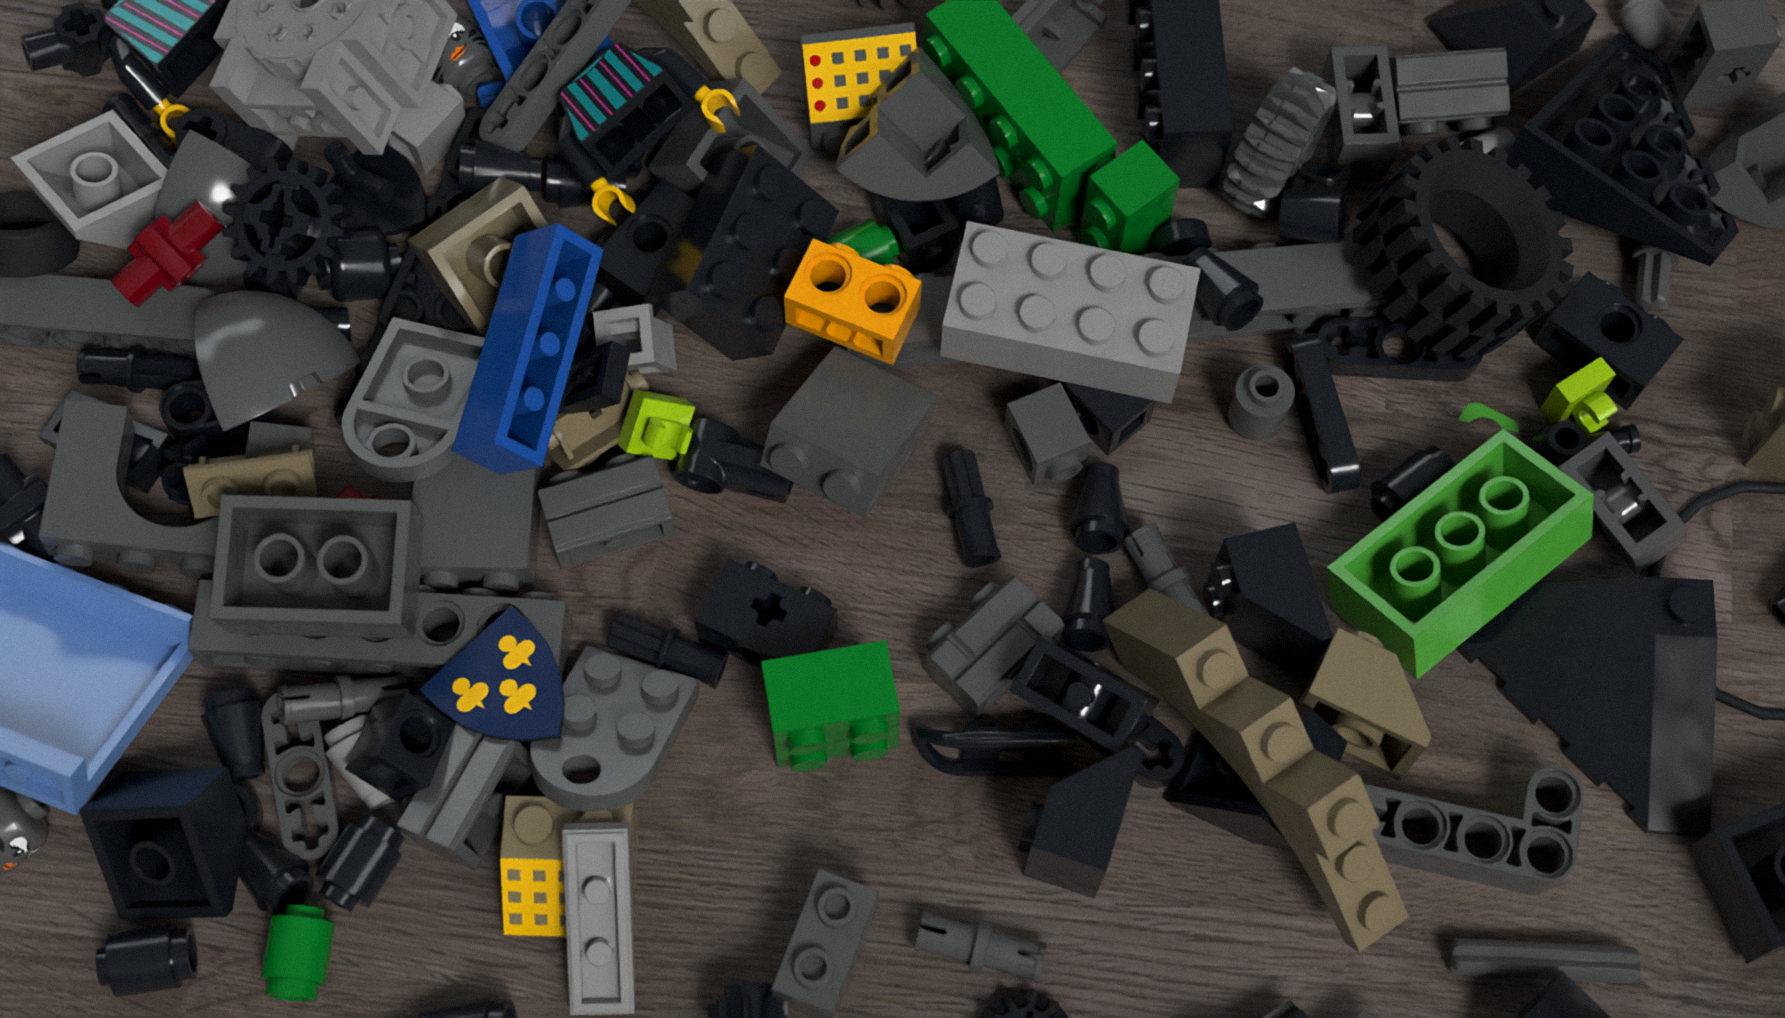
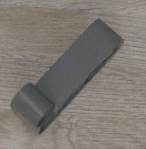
[1364,766,1584,895]

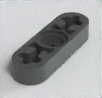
[261,692,344,867]

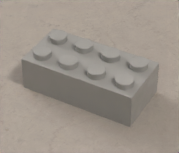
[940,221,1201,404]

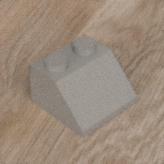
[10,109,168,249]

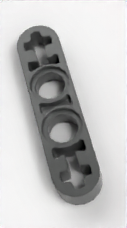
[479,0,632,152]

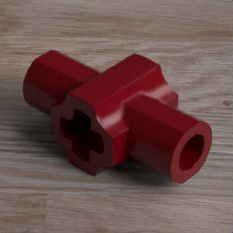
[110,199,225,308]

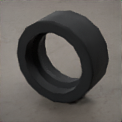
[0,191,80,278]

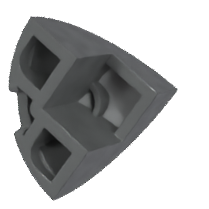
[836,46,1000,201]
[1708,91,1785,230]
[154,130,293,286]
[194,290,361,431]

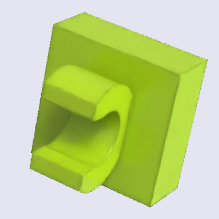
[1540,357,1618,435]
[617,389,695,461]

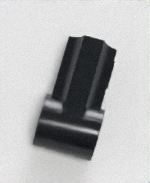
[673,418,794,504]

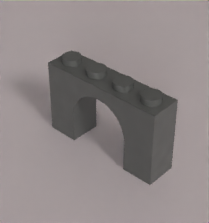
[39,399,315,580]

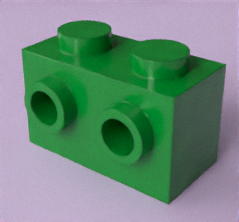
[1079,139,1180,255]

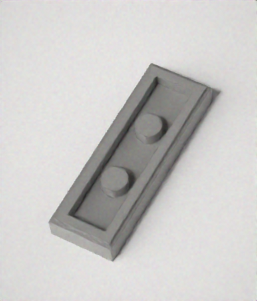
[562,822,636,1015]

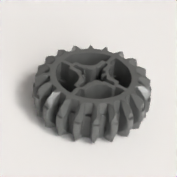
[1222,67,1337,220]

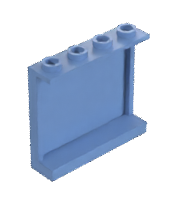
[0,542,195,816]

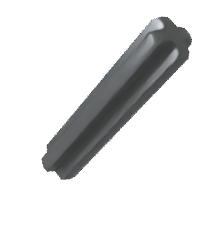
[1448,938,1641,984]

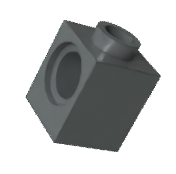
[1004,382,1091,486]

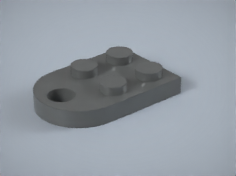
[341,317,485,482]
[530,646,700,812]

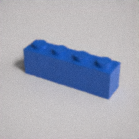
[452,223,604,475]

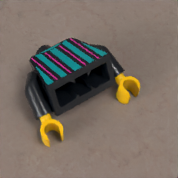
[101,0,230,144]
[558,42,741,226]

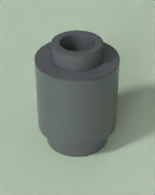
[1228,364,1295,441]

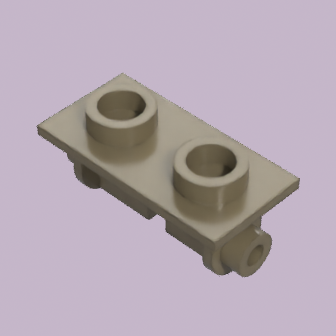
[546,369,649,472]
[183,444,319,519]

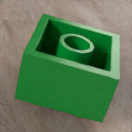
[761,640,900,772]

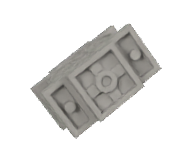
[209,0,458,155]

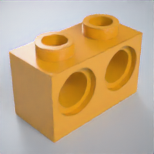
[784,238,922,365]

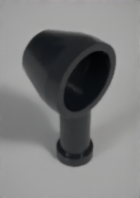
[1527,421,1641,469]

